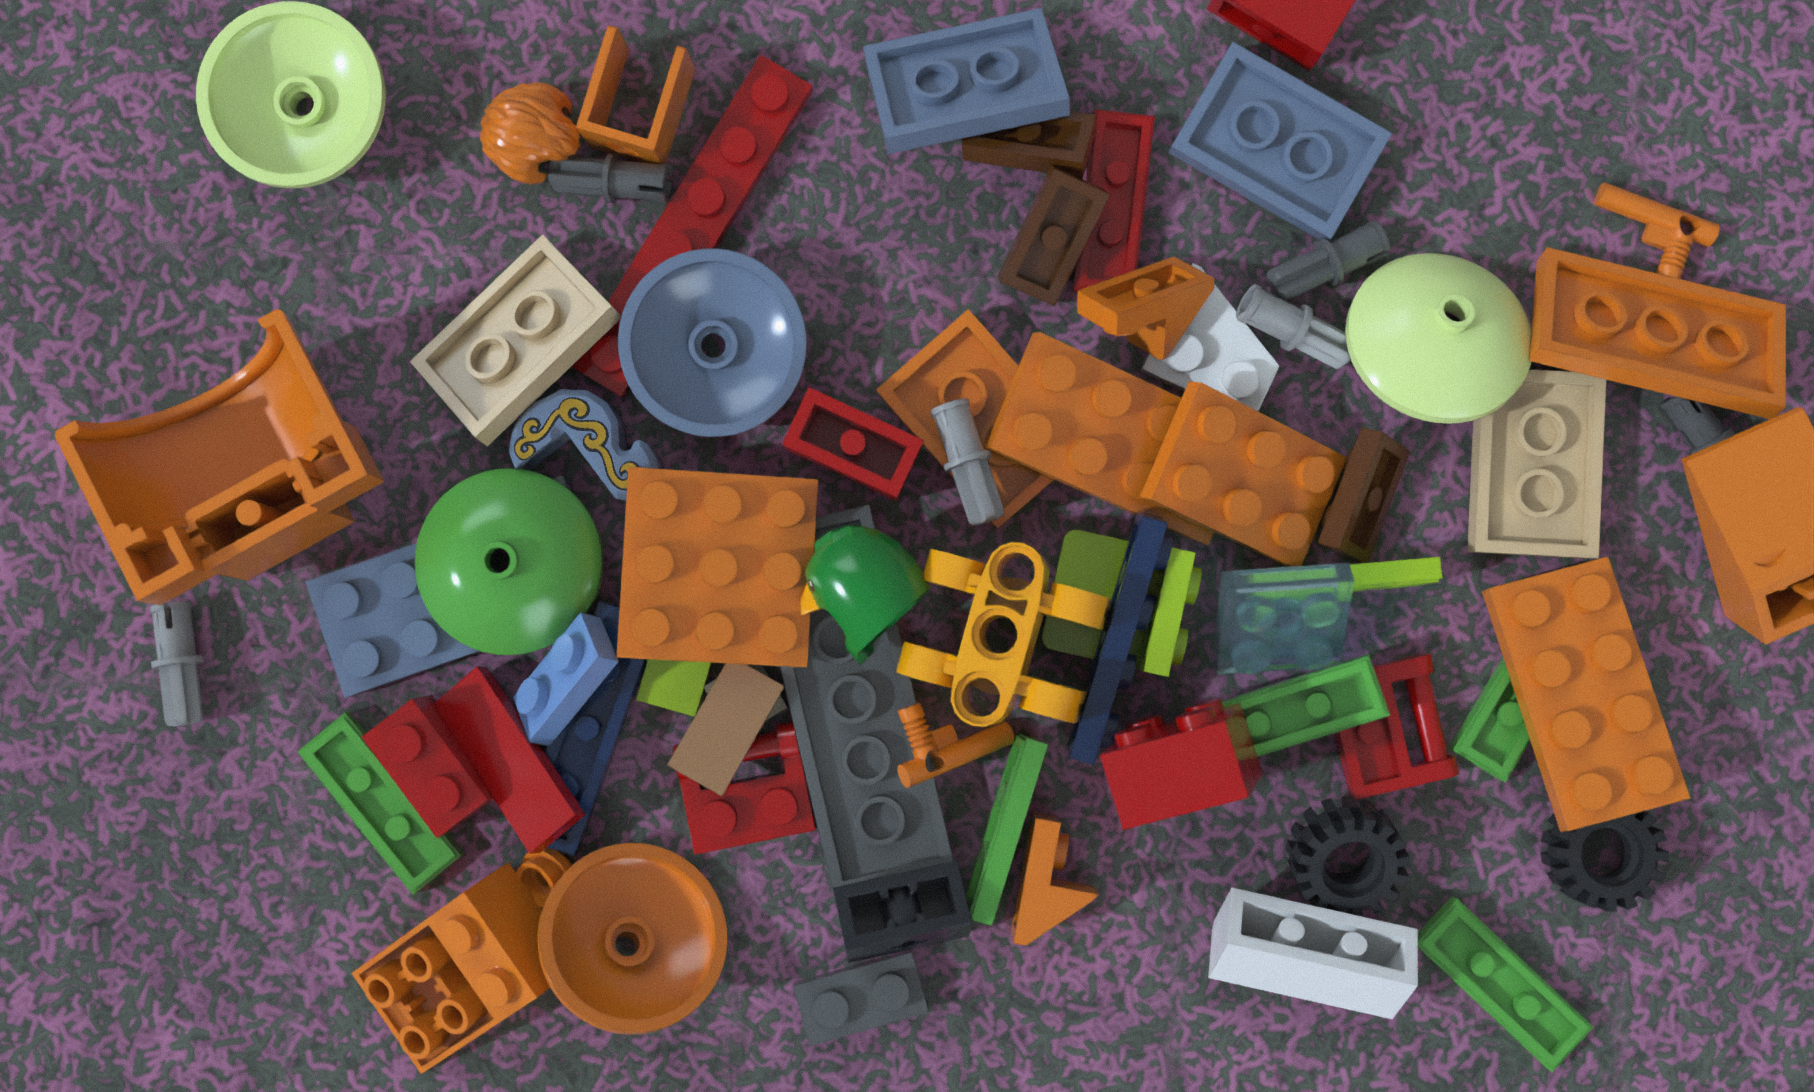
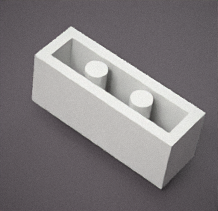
[1208,888,1418,1019]

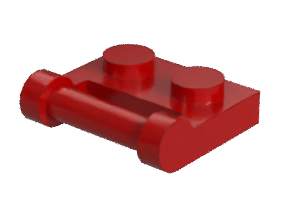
[1334,653,1460,800]
[673,721,817,855]

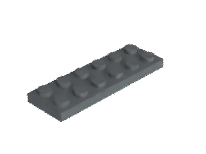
[780,505,954,895]

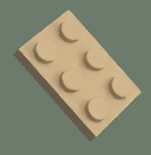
[410,234,621,447]
[1467,369,1606,559]

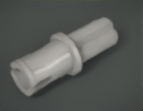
[1236,284,1351,369]
[930,398,1004,525]
[150,601,204,727]

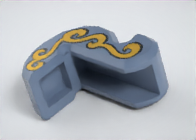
[508,389,665,502]

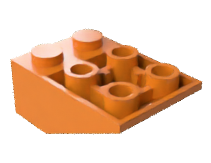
[1681,406,1814,645]
[351,862,550,1074]

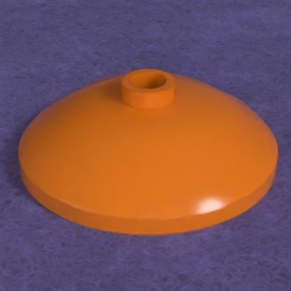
[538,843,727,1035]

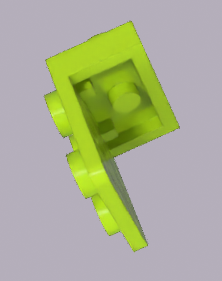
[1041,530,1202,677]

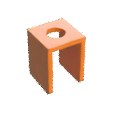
[576,25,695,164]

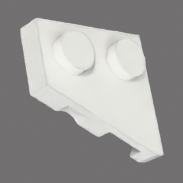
[1140,263,1279,411]

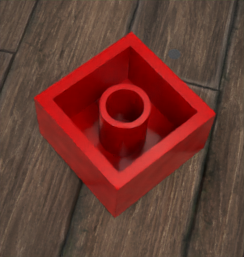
[1100,698,1263,830]

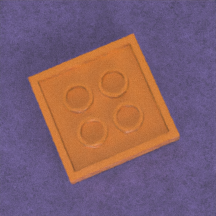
[616,467,818,667]

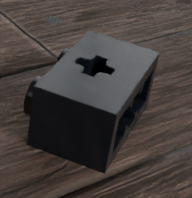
[833,861,972,963]

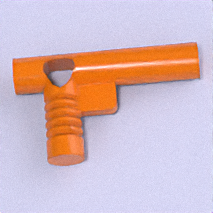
[1593,182,1720,279]
[897,702,1015,788]

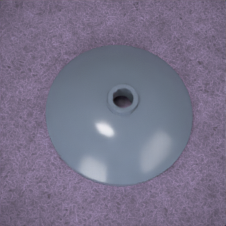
[618,249,806,437]

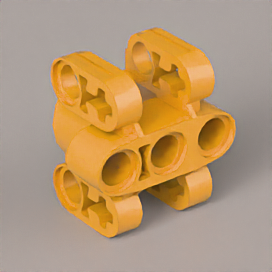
[896,542,1113,727]

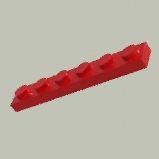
[571,54,813,399]

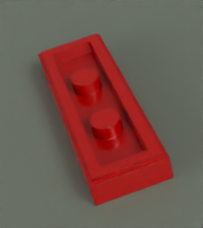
[1072,109,1155,293]
[433,666,586,854]

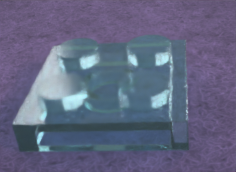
[1213,563,1355,675]

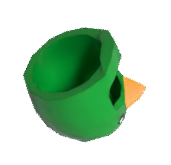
[800,525,930,666]

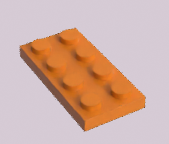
[1529,247,1786,419]
[984,332,1214,546]
[1482,557,1691,832]

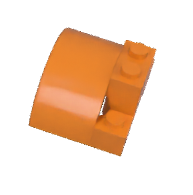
[55,309,385,605]

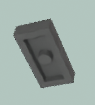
[793,949,929,1046]

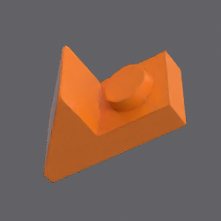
[1077,256,1215,360]
[1010,812,1099,946]

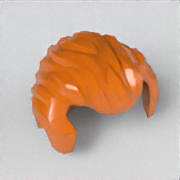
[480,82,580,185]

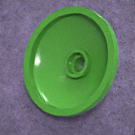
[415,468,604,655]

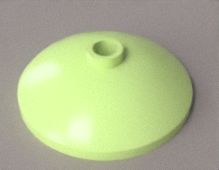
[196,1,386,189]
[1345,253,1531,424]

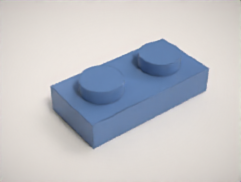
[513,612,619,746]

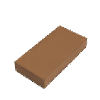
[667,663,785,796]

